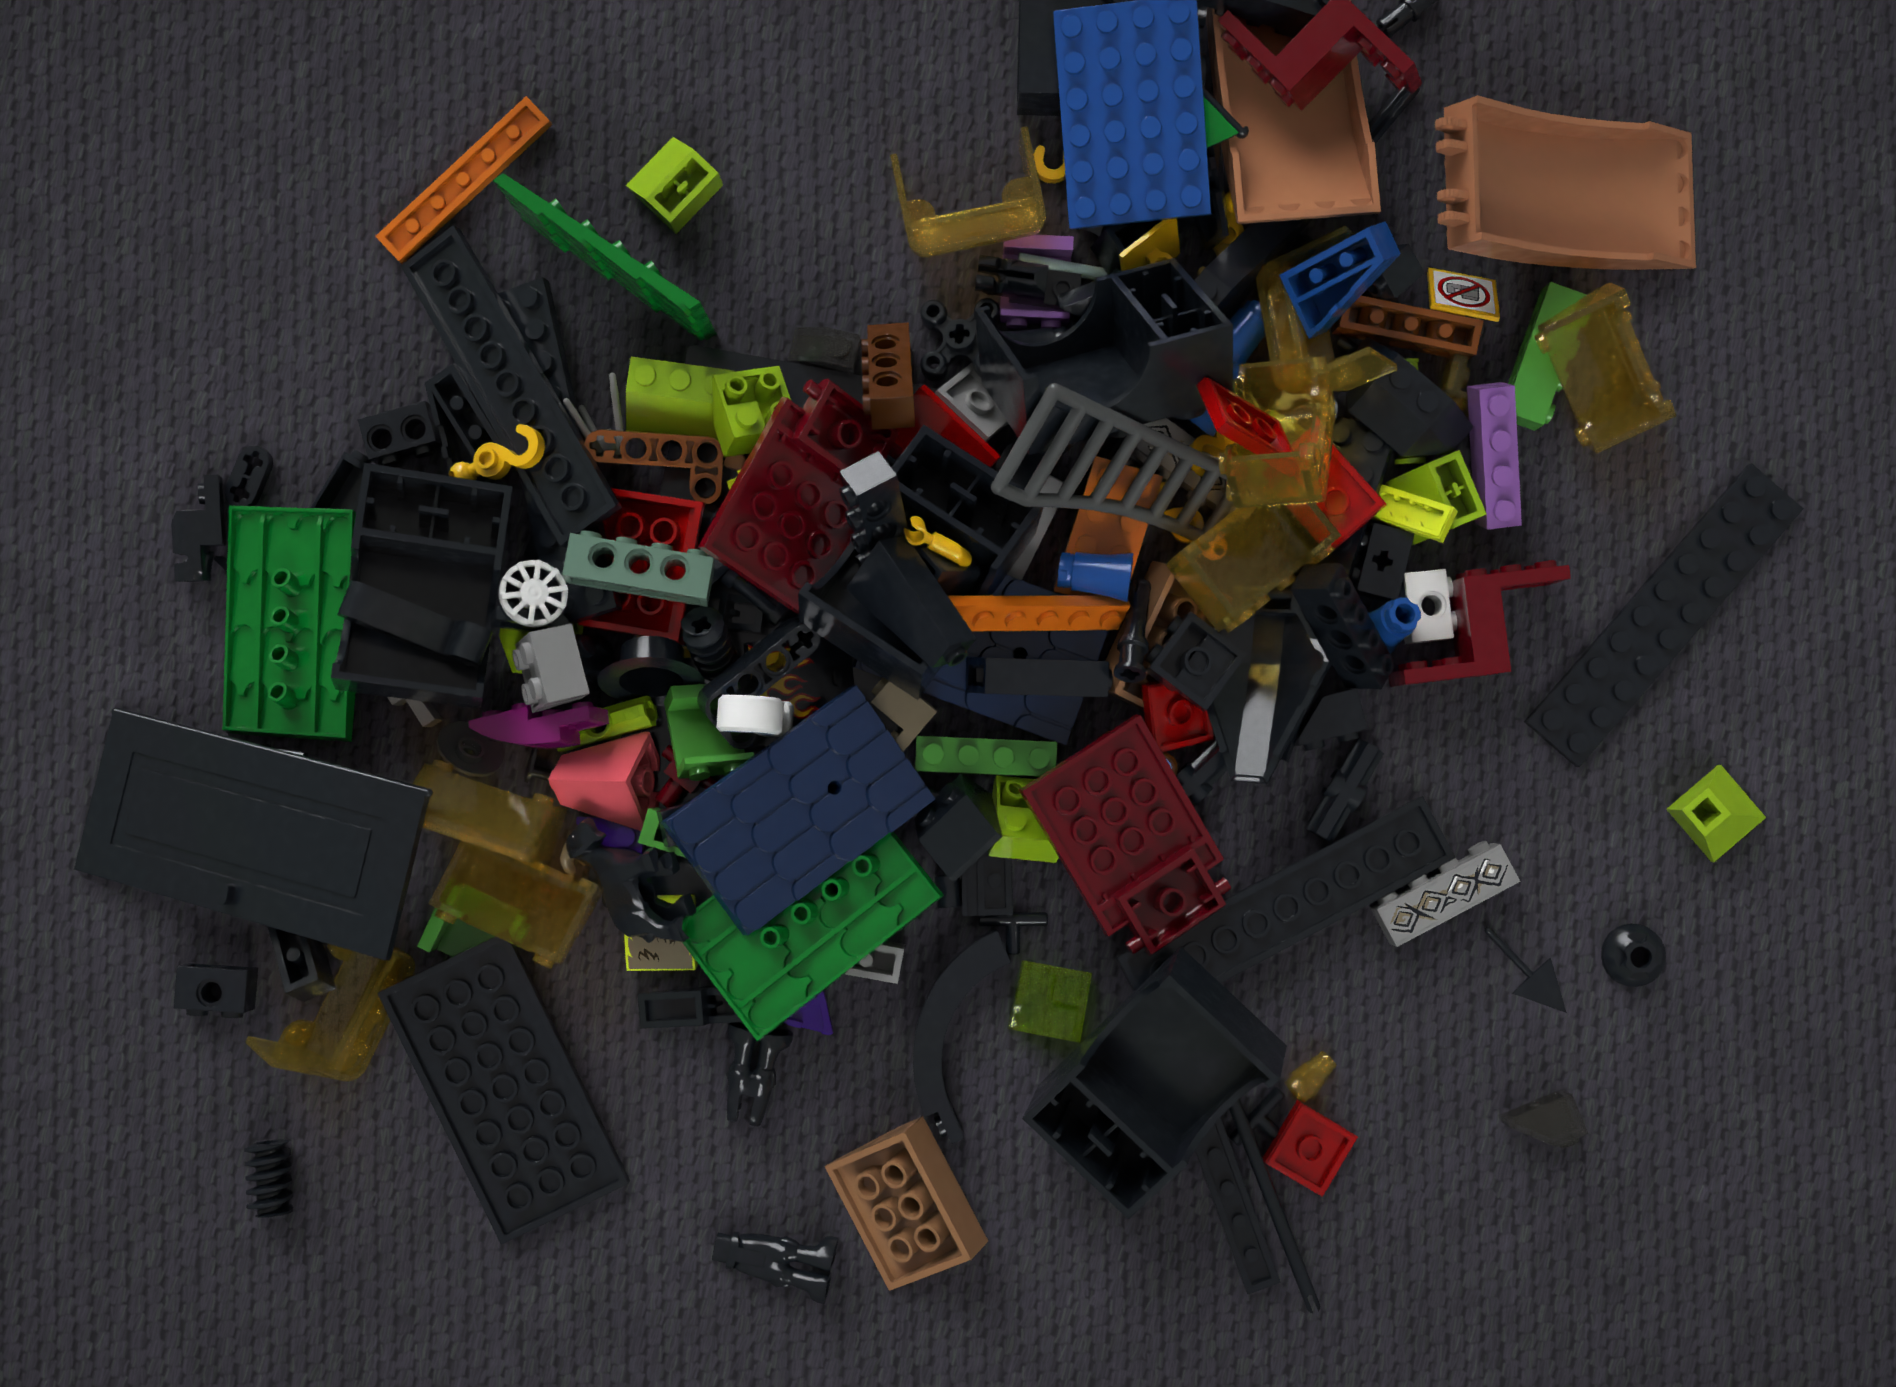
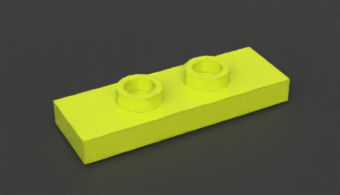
[1371,484,1458,543]

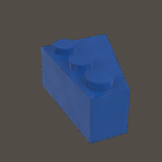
[1279,221,1401,339]

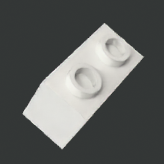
[1399,569,1457,644]

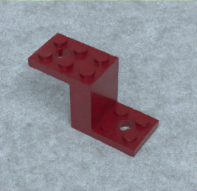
[1218,0,1422,111]
[1389,560,1571,687]

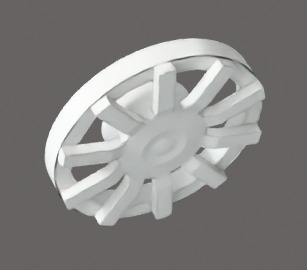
[499,560,568,627]

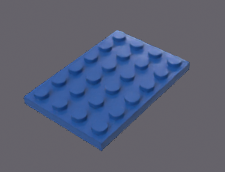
[1053,0,1211,230]

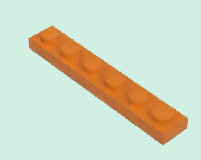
[375,96,552,264]
[948,595,1131,632]

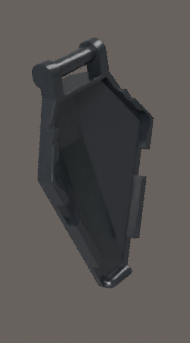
[1207,582,1332,784]

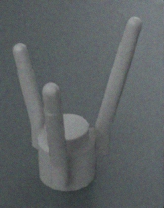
[563,372,628,463]

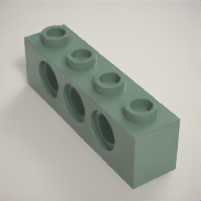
[562,530,715,607]

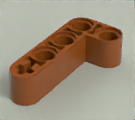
[584,429,723,504]

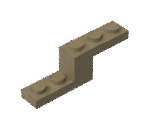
[871,677,938,752]

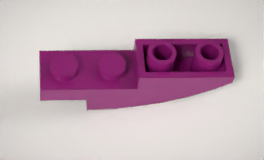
[468,702,609,749]

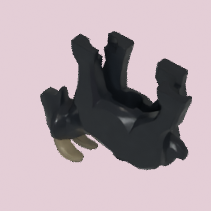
[560,818,697,943]

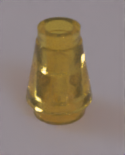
[1285,1051,1337,1103]

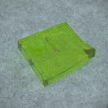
[1008,960,1092,1042]

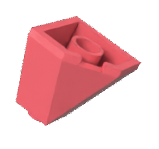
[549,732,660,831]

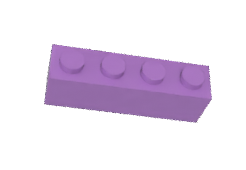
[1467,382,1522,530]

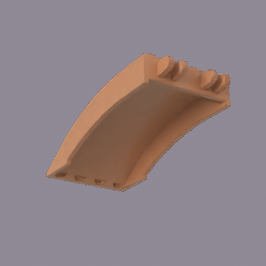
[1206,0,1381,224]
[1435,95,1696,270]

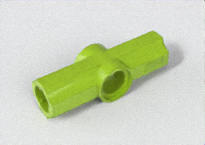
[557,696,658,752]

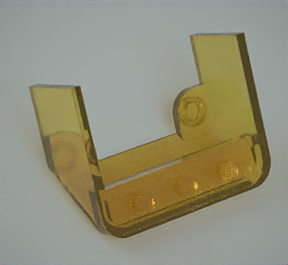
[890,126,1046,257]
[1256,226,1398,392]
[413,758,568,863]
[245,944,415,1082]

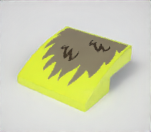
[624,895,698,971]

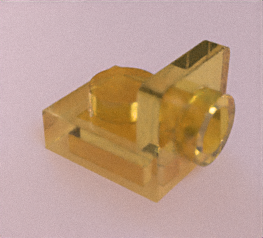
[1440,353,1470,410]

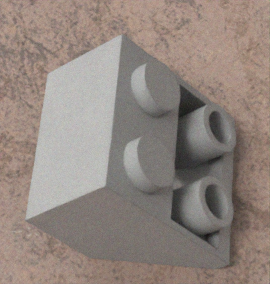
[513,623,590,713]

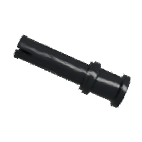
[1114,579,1151,683]

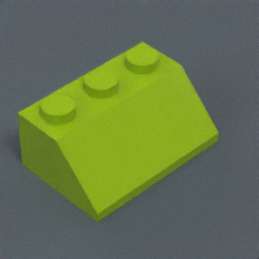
[626,356,736,445]

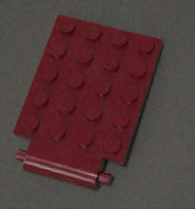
[698,379,903,615]
[1019,714,1231,956]

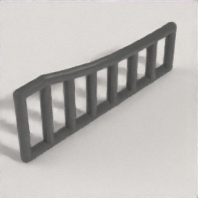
[991,383,1249,546]

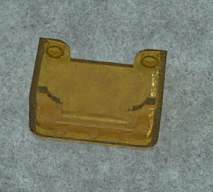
[1534,282,1677,454]
[428,826,602,969]

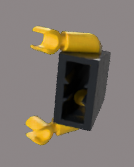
[904,516,984,596]

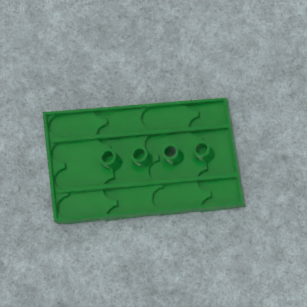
[493,173,717,341]
[222,506,356,742]
[682,831,944,1041]

